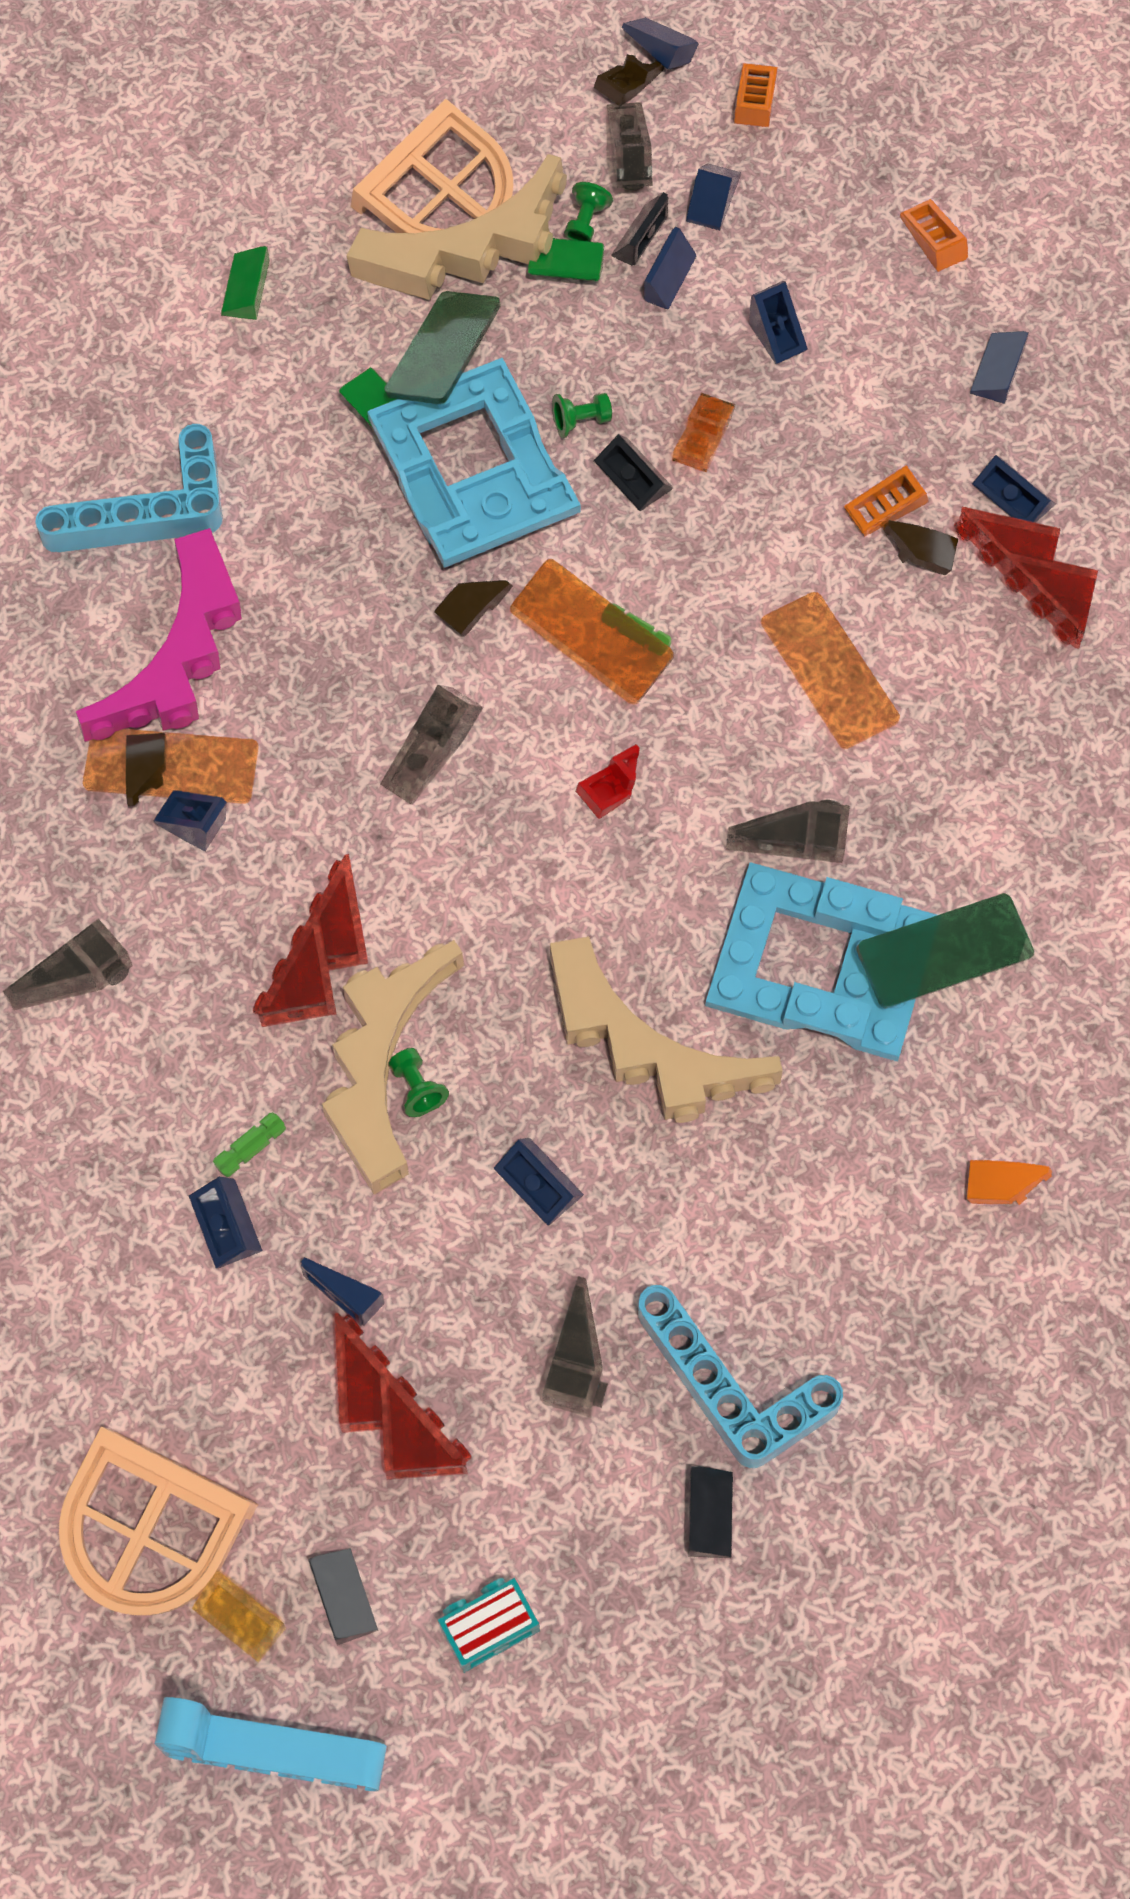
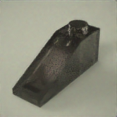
[607,102,653,191]
[380,685,483,805]
[726,799,850,863]
[3,918,133,1010]
[542,1276,609,1418]

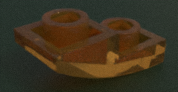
[672,393,736,472]

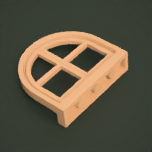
[351,99,513,233]
[59,1427,259,1615]

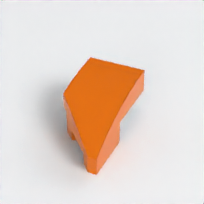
[967,1160,1052,1205]

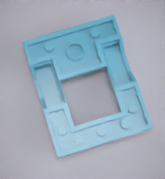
[368,358,581,568]
[705,862,940,1062]

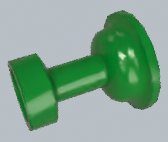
[564,182,613,242]
[552,393,612,438]
[389,1048,449,1117]

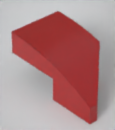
[575,744,640,819]

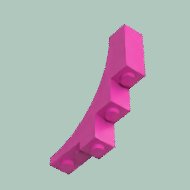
[76,528,242,742]

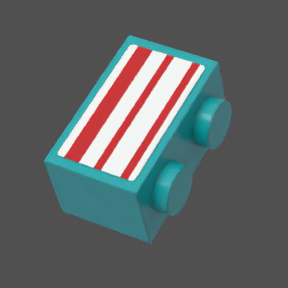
[438,1578,540,1673]

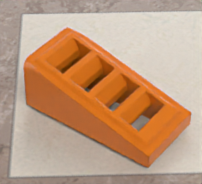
[734,63,778,127]
[900,199,968,272]
[844,465,929,537]

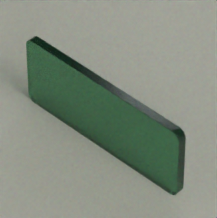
[384,291,501,404]
[856,893,1034,1009]

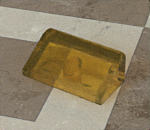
[192,1570,286,1663]

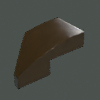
[594,54,664,106]

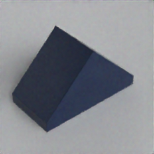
[686,163,741,231]
[749,281,808,364]
[153,790,227,852]

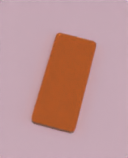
[510,559,674,705]
[761,592,900,749]
[83,729,259,804]

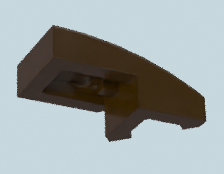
[883,520,958,575]
[434,580,513,637]
[126,733,167,806]

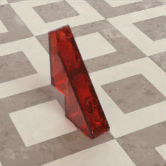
[954,506,1098,649]
[253,854,368,1027]
[335,1313,472,1480]

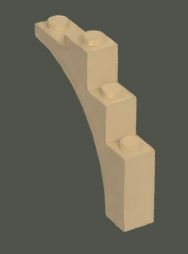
[346,154,567,300]
[550,936,783,1123]
[322,940,464,1195]

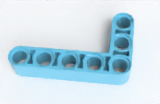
[35,424,223,552]
[638,1285,843,1468]
[154,1697,387,1792]

